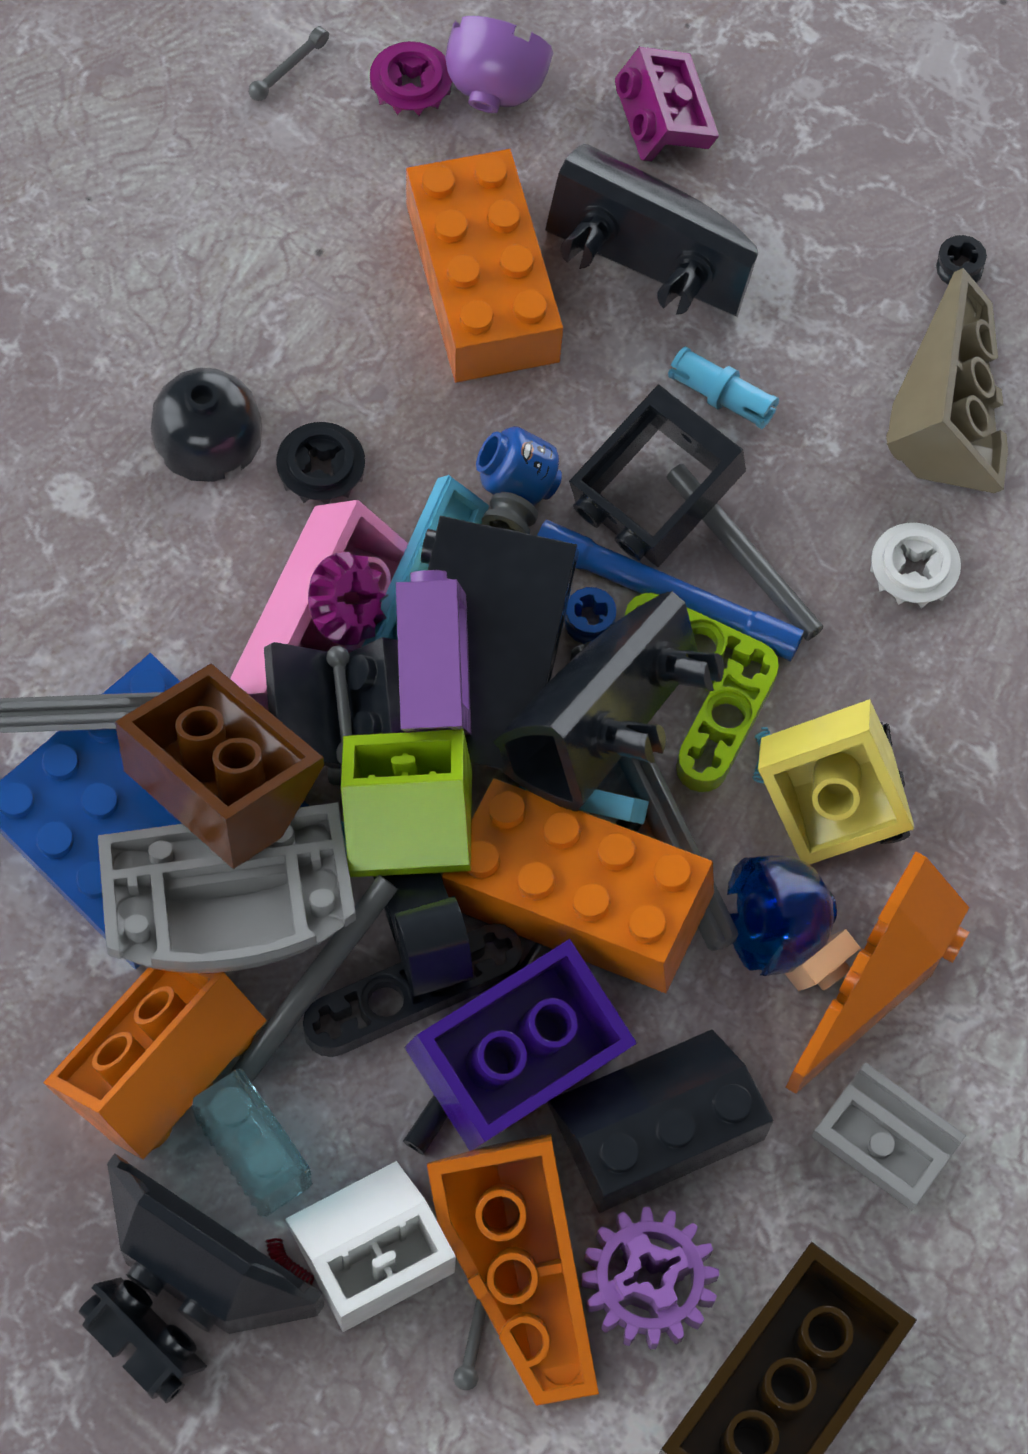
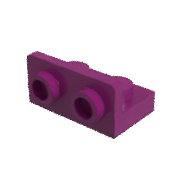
[615,46,719,162]

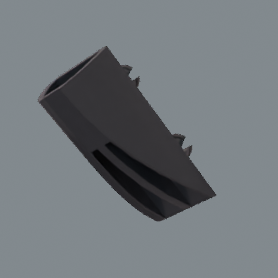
[545,144,758,318]
[493,591,724,812]

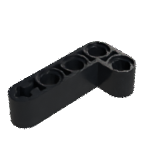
[373,873,473,997]

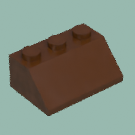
[115,663,324,869]

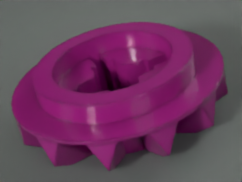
[370,41,452,116]
[308,552,389,645]

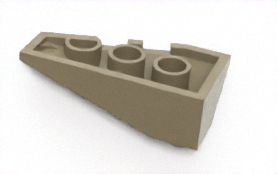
[886,268,1008,493]

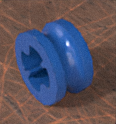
[565,587,616,644]

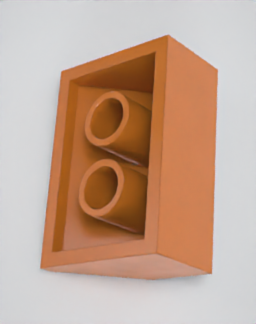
[43,967,267,1160]

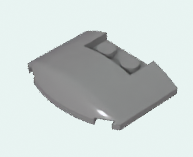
[98,802,356,973]

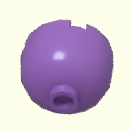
[445,16,553,113]

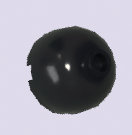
[151,368,262,482]

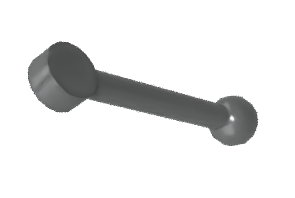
[248,26,329,101]
[326,645,352,764]
[453,1299,486,1390]

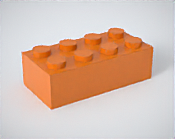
[406,149,563,383]
[442,778,714,993]

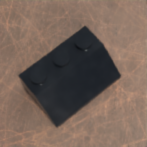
[548,1029,774,1214]

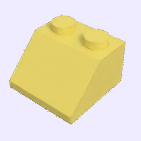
[758,699,914,867]

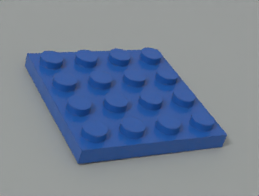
[0,653,309,970]

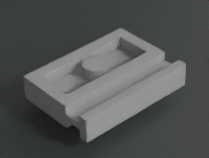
[811,1062,966,1211]

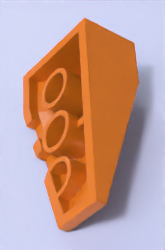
[427,1134,599,1406]

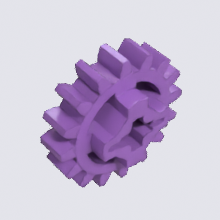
[581,1207,719,1350]

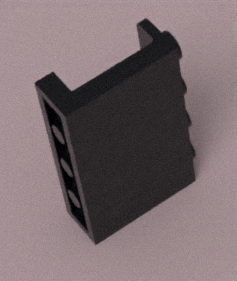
[421,516,579,770]

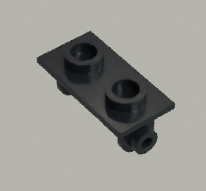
[79,1277,207,1403]

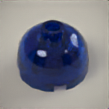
[727,855,837,976]

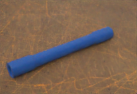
[537,519,805,661]

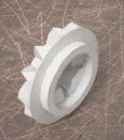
[870,523,961,608]

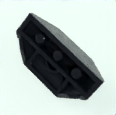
[107,1153,324,1334]

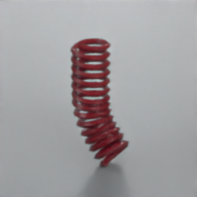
[265,1238,315,1285]

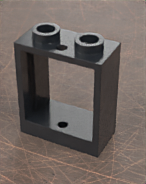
[569,384,746,567]

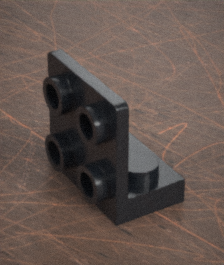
[264,637,404,769]

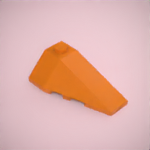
[785,851,970,1094]

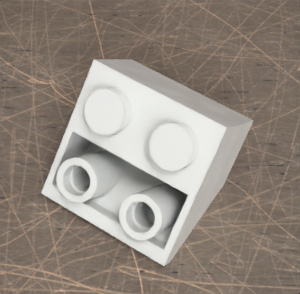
[285,1161,456,1332]

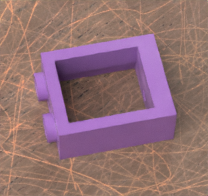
[396,570,471,735]

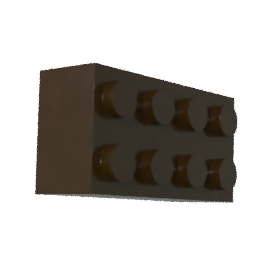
[659,1241,917,1454]

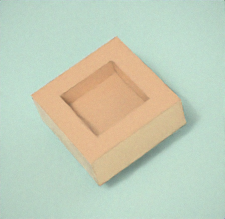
[784,929,861,992]

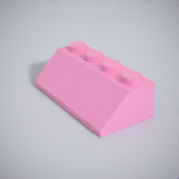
[230,500,408,711]

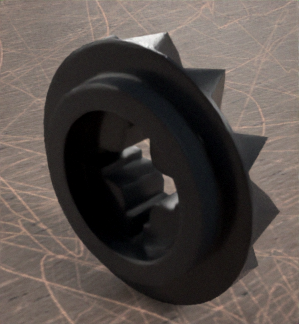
[276,422,365,504]

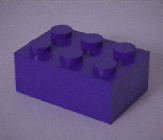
[404,939,637,1151]

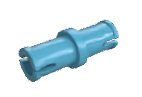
[668,346,779,429]

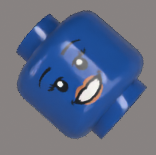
[476,426,562,506]

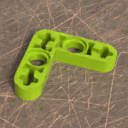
[625,593,779,792]

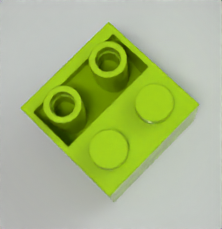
[341,729,472,877]

